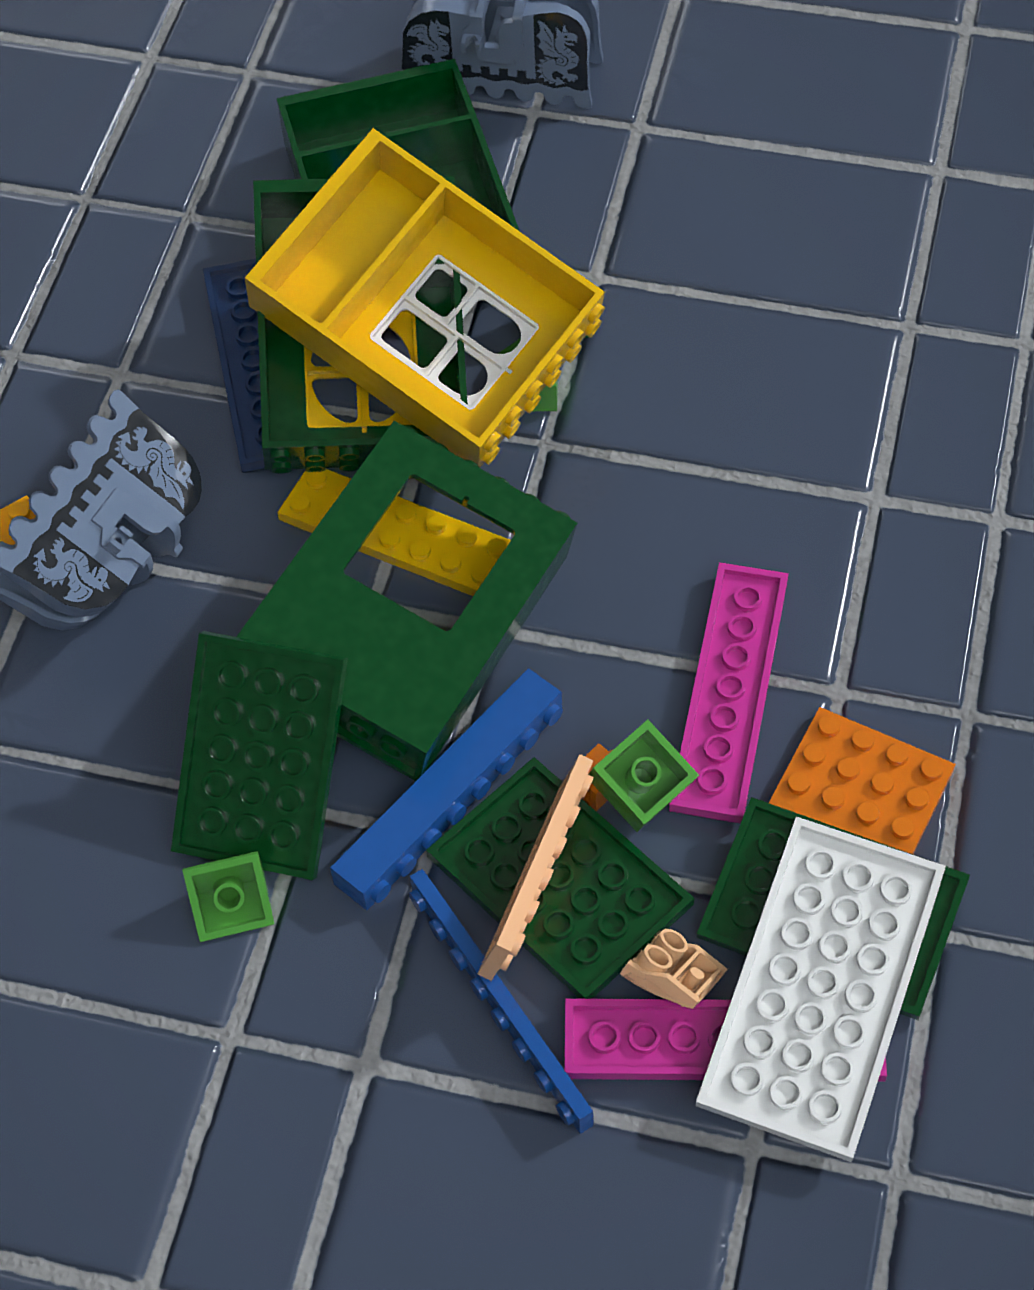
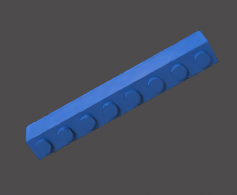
[330,668,563,910]

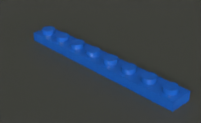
[409,869,594,1134]

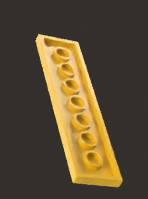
[277,469,511,596]

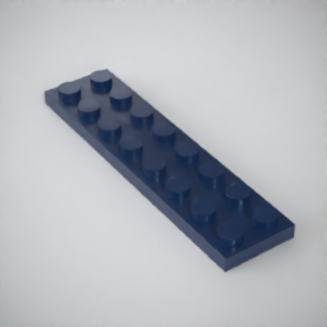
[203,258,265,472]

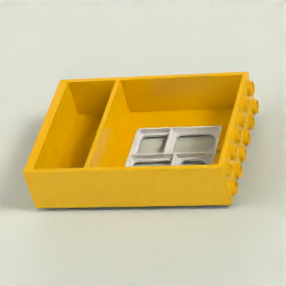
[245,128,605,468]

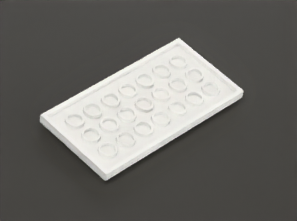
[696,817,946,1162]

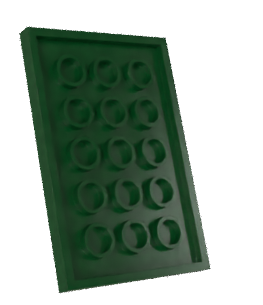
[171,631,348,880]
[426,757,694,999]
[697,797,970,1021]

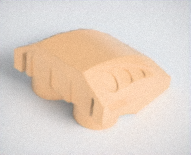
[620,929,728,1009]

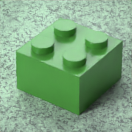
[588,719,699,832]

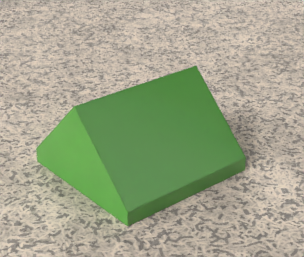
[183,851,275,942]

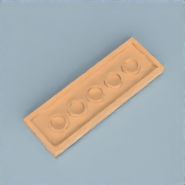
[477,754,593,981]

